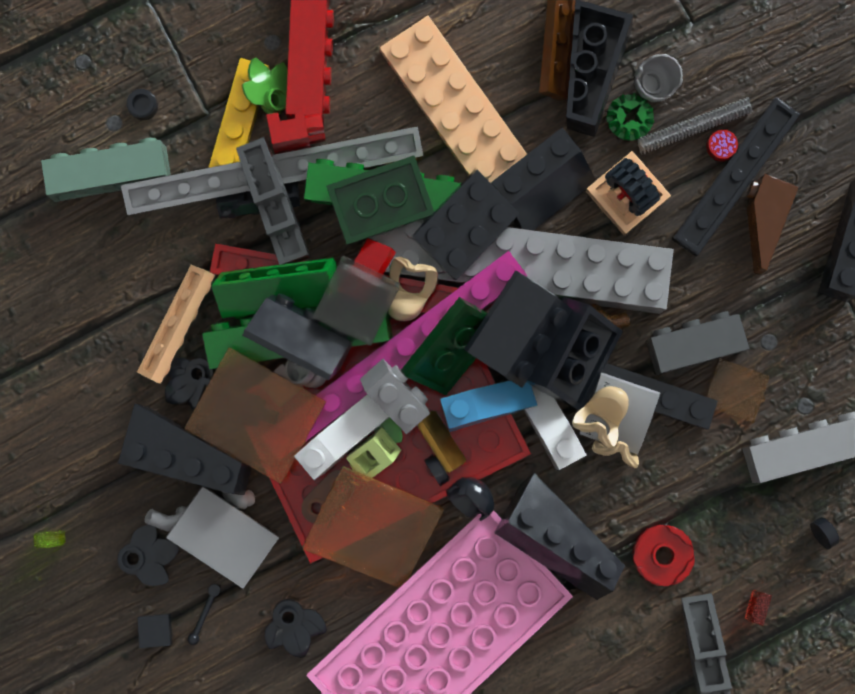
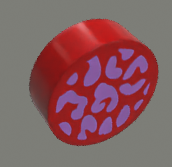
[706,130,738,161]

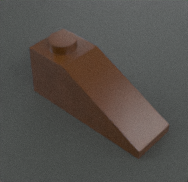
[746,174,799,275]

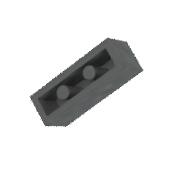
[646,311,750,375]

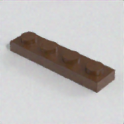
[539,0,575,101]

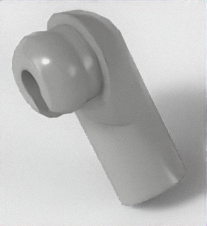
[222,490,255,509]
[145,506,187,532]

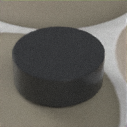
[127,89,158,120]
[424,454,450,486]
[810,517,839,549]

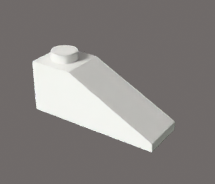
[524,385,587,470]
[294,394,389,480]

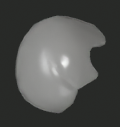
[634,54,683,102]

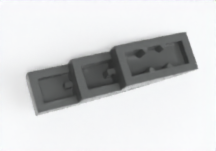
[236,137,310,265]
[681,593,732,694]

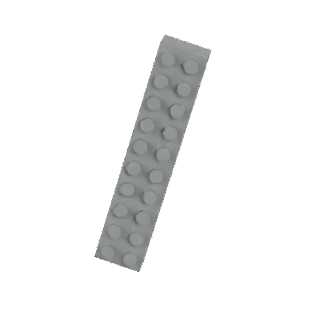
[369,217,674,314]

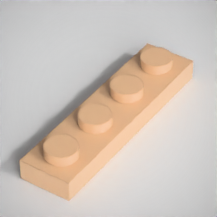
[137,265,215,384]

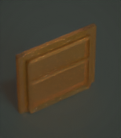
[184,347,327,484]
[302,466,444,588]

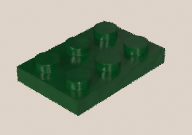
[326,155,434,245]
[401,297,487,395]

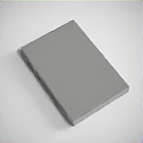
[166,486,279,589]

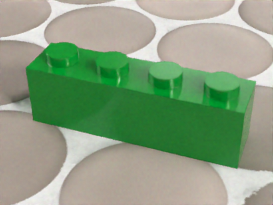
[211,258,341,319]

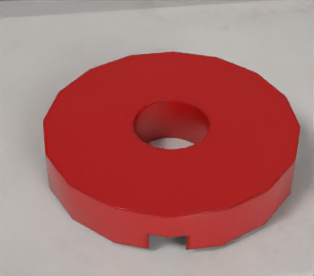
[632,525,695,586]

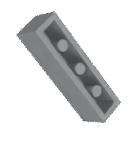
[742,411,855,483]

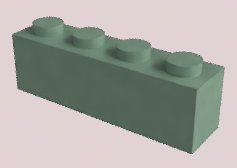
[41,138,171,202]

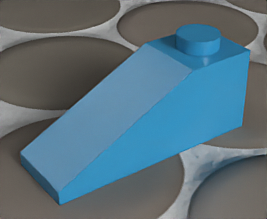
[440,381,537,432]

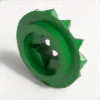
[606,93,654,141]

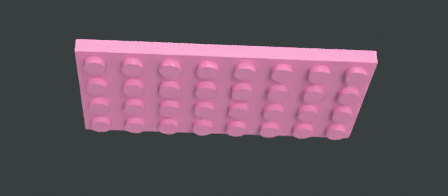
[306,510,573,694]

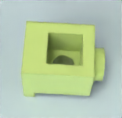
[346,427,401,482]

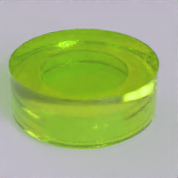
[33,530,66,548]

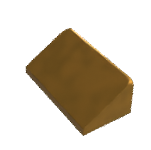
[417,411,466,473]

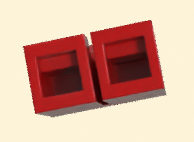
[266,108,326,155]

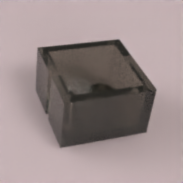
[313,255,399,346]

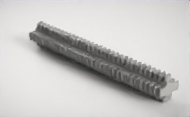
[637,97,753,154]

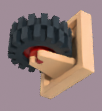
[586,151,671,236]

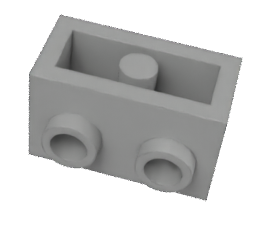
[360,359,430,434]

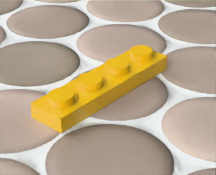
[209,58,270,168]

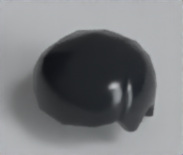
[446,477,494,521]

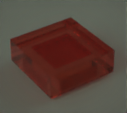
[745,590,772,626]

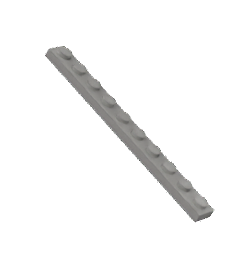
[121,126,423,215]

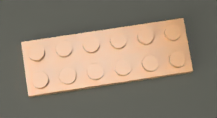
[380,15,527,183]

